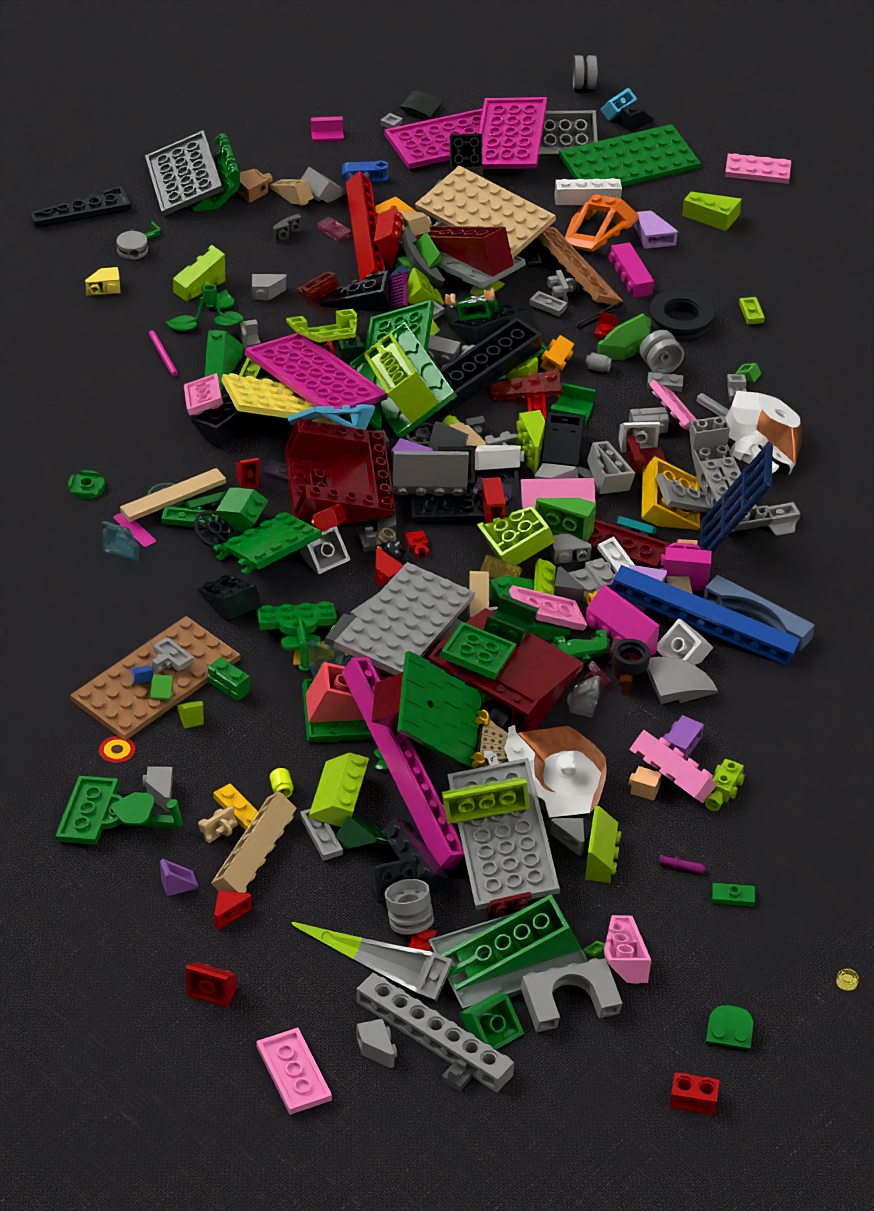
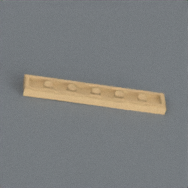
[120,468,226,522]

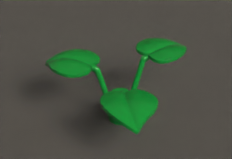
[165,285,244,331]

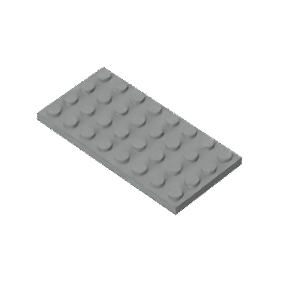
[333,562,475,675]
[447,758,560,910]

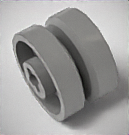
[573,55,598,90]
[639,330,684,374]

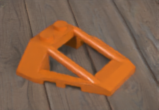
[565,195,639,252]

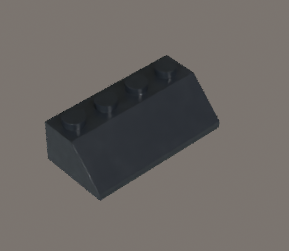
[191,393,263,446]

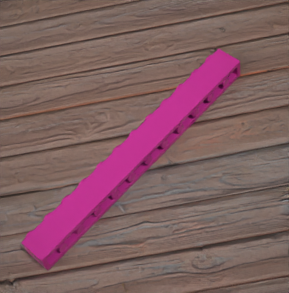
[342,657,465,870]

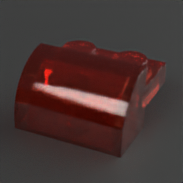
[297,271,339,305]

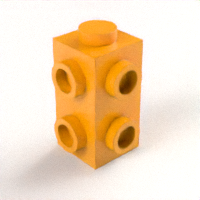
[540,335,574,376]

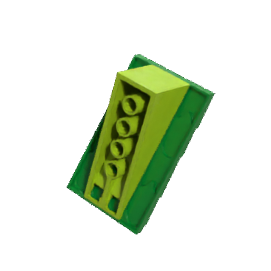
[349,322,457,438]

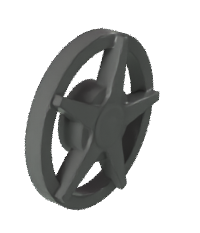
[406,422,434,447]

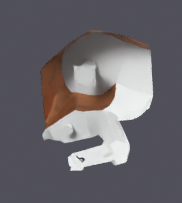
[725,391,802,474]
[483,725,607,818]

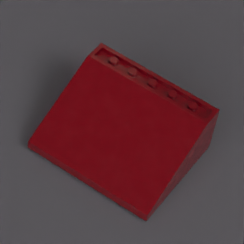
[285,419,396,526]
[428,608,583,733]

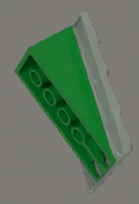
[429,894,588,1010]

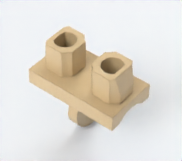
[198,806,238,843]

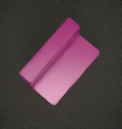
[311,116,344,142]

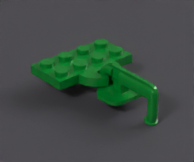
[257,601,337,671]
[55,776,183,845]

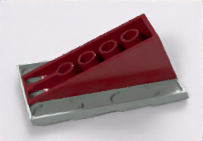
[400,221,526,288]

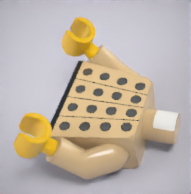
[471,710,509,769]

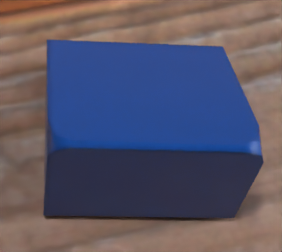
[130,665,154,684]

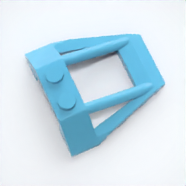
[287,404,375,430]

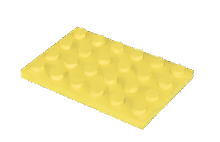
[221,373,340,426]

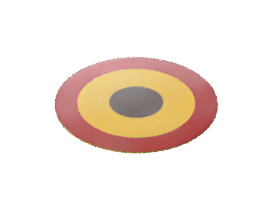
[99,736,135,763]

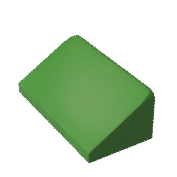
[415,232,444,268]

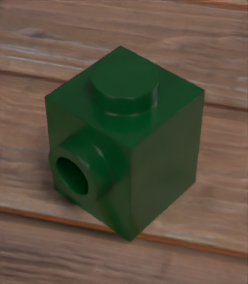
[338,336,365,362]

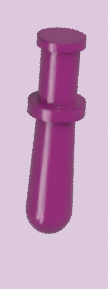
[659,854,705,874]

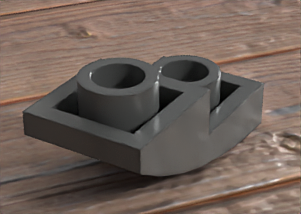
[273,214,302,242]

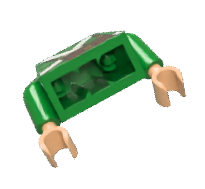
[445,288,499,321]

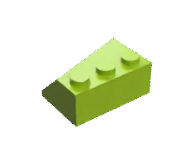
[477,506,556,570]

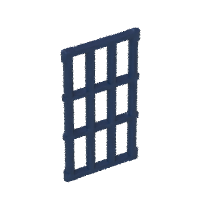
[699,442,773,555]

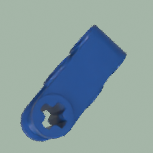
[342,161,389,182]

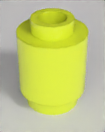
[269,768,293,798]

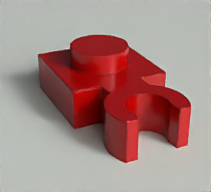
[405,530,429,559]

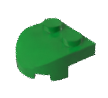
[706,1005,753,1051]

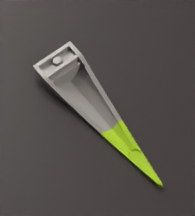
[292,922,454,1001]

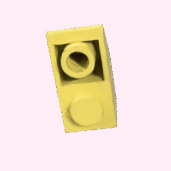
[85,267,120,296]

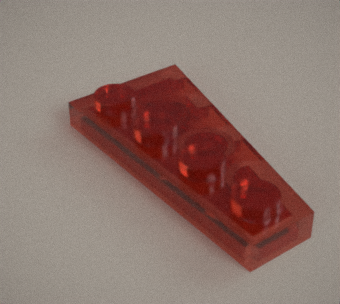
[491,368,563,400]

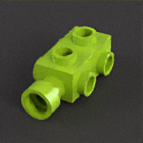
[705,758,745,811]

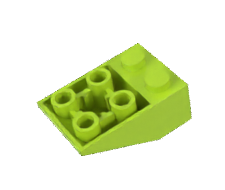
[516,410,545,475]

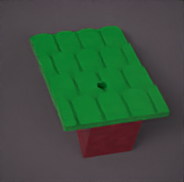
[371,651,482,770]

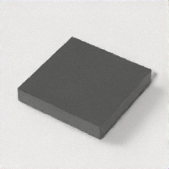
[428,421,469,451]

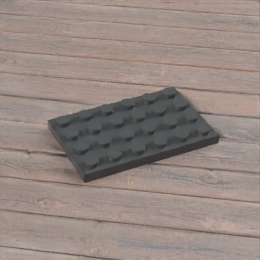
[145,130,224,216]

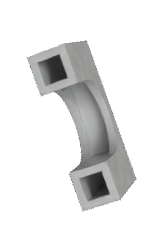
[520,958,622,1032]

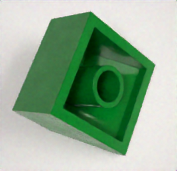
[214,487,269,534]
[460,993,524,1050]

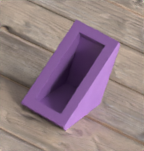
[160,859,199,896]

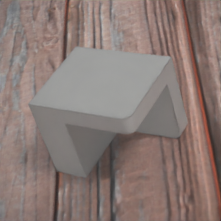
[239,320,260,348]

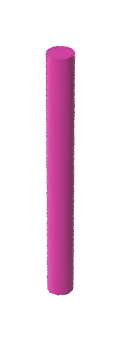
[149,330,178,377]

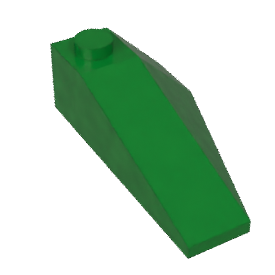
[205,330,244,391]

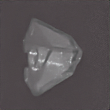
[567,675,602,717]

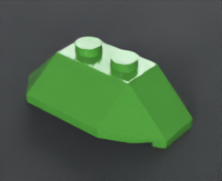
[597,313,651,360]

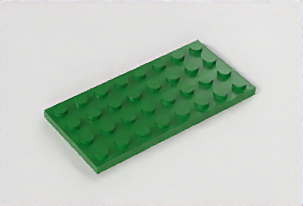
[559,124,701,187]

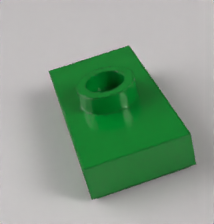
[712,883,755,907]

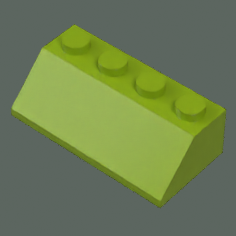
[308,752,369,827]
[442,777,530,824]

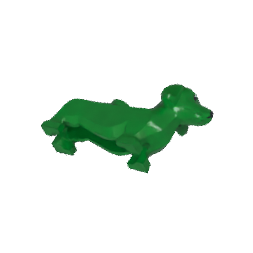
[551,629,610,664]

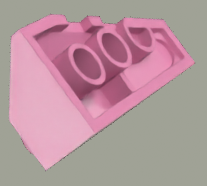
[604,915,651,984]

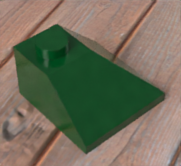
[335,816,391,851]

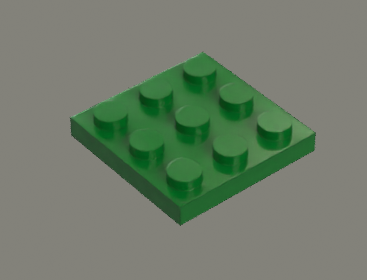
[440,622,516,680]

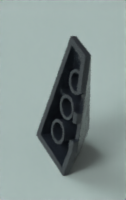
[320,270,391,310]

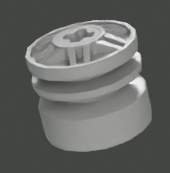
[385,879,434,935]

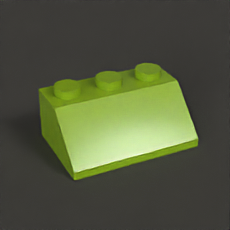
[585,805,621,883]

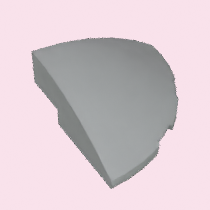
[646,657,718,704]

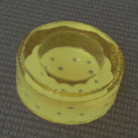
[836,969,859,991]

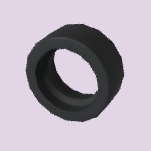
[612,639,650,675]

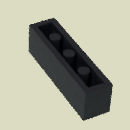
[381,817,450,894]

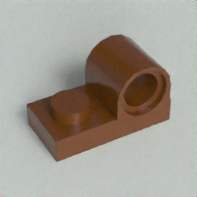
[612,653,637,695]

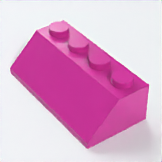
[586,584,660,660]

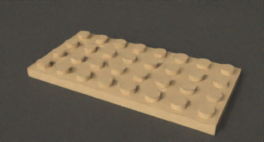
[415,166,556,258]

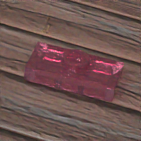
[317,217,352,242]

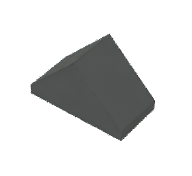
[554,566,584,603]

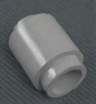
[585,353,612,373]

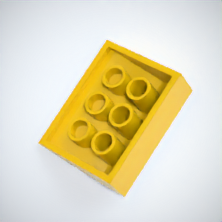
[642,457,700,530]

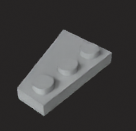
[656,473,713,513]

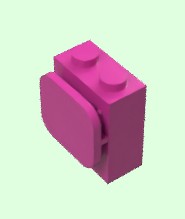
[660,543,712,591]

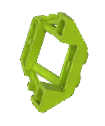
[286,309,357,342]

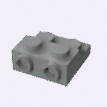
[569,558,617,603]

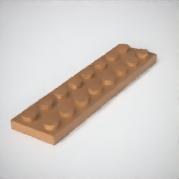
[537,227,623,306]

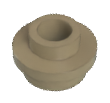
[378,528,396,544]

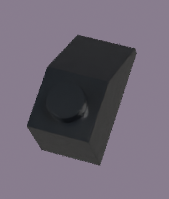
[620,104,654,131]

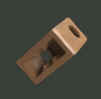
[237,169,273,203]

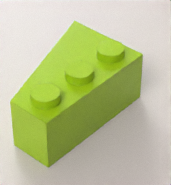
[682,192,742,231]
[173,245,226,302]

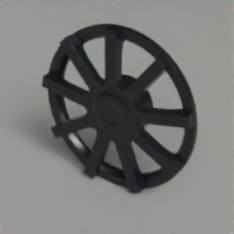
[193,510,233,547]

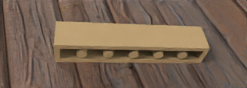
[211,791,296,893]

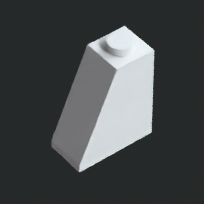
[475,445,524,470]

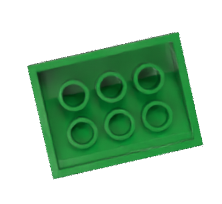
[489,576,571,641]

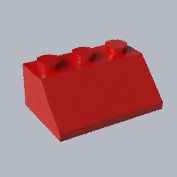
[374,207,404,267]

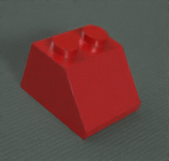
[185,962,237,1008]

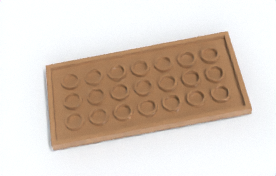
[70,616,240,741]

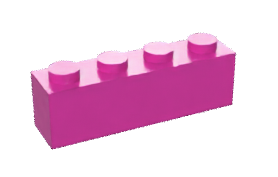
[609,242,654,298]

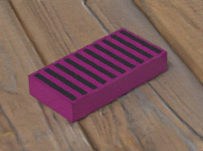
[391,272,408,310]

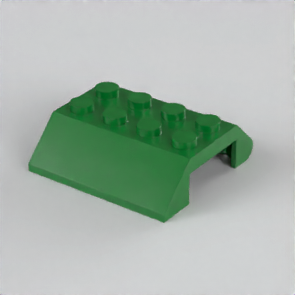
[191,133,240,212]

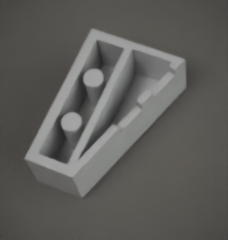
[587,441,635,494]

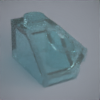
[102,521,139,561]
[308,640,353,679]

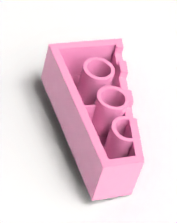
[630,730,718,803]

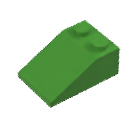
[535,498,596,542]

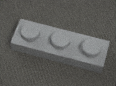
[300,809,343,861]

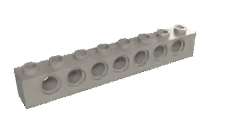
[356,973,514,1093]

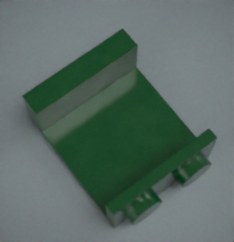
[484,594,539,647]

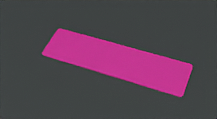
[113,513,156,547]

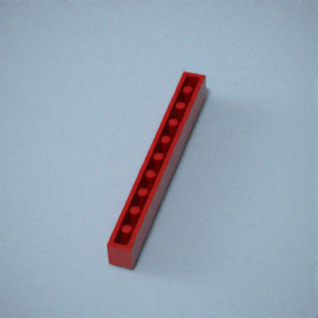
[346,171,385,281]

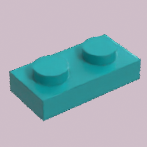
[617,516,657,536]

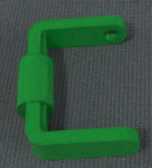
[129,222,160,240]

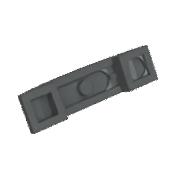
[402,227,445,289]

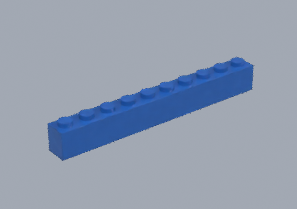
[611,565,800,666]

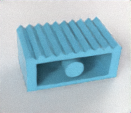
[601,88,637,121]

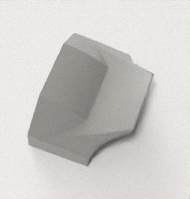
[768,502,800,536]

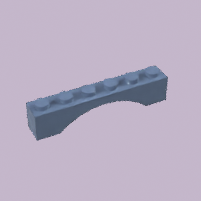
[704,575,815,651]

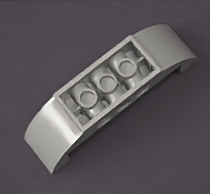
[690,416,773,532]

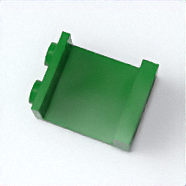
[550,383,596,429]

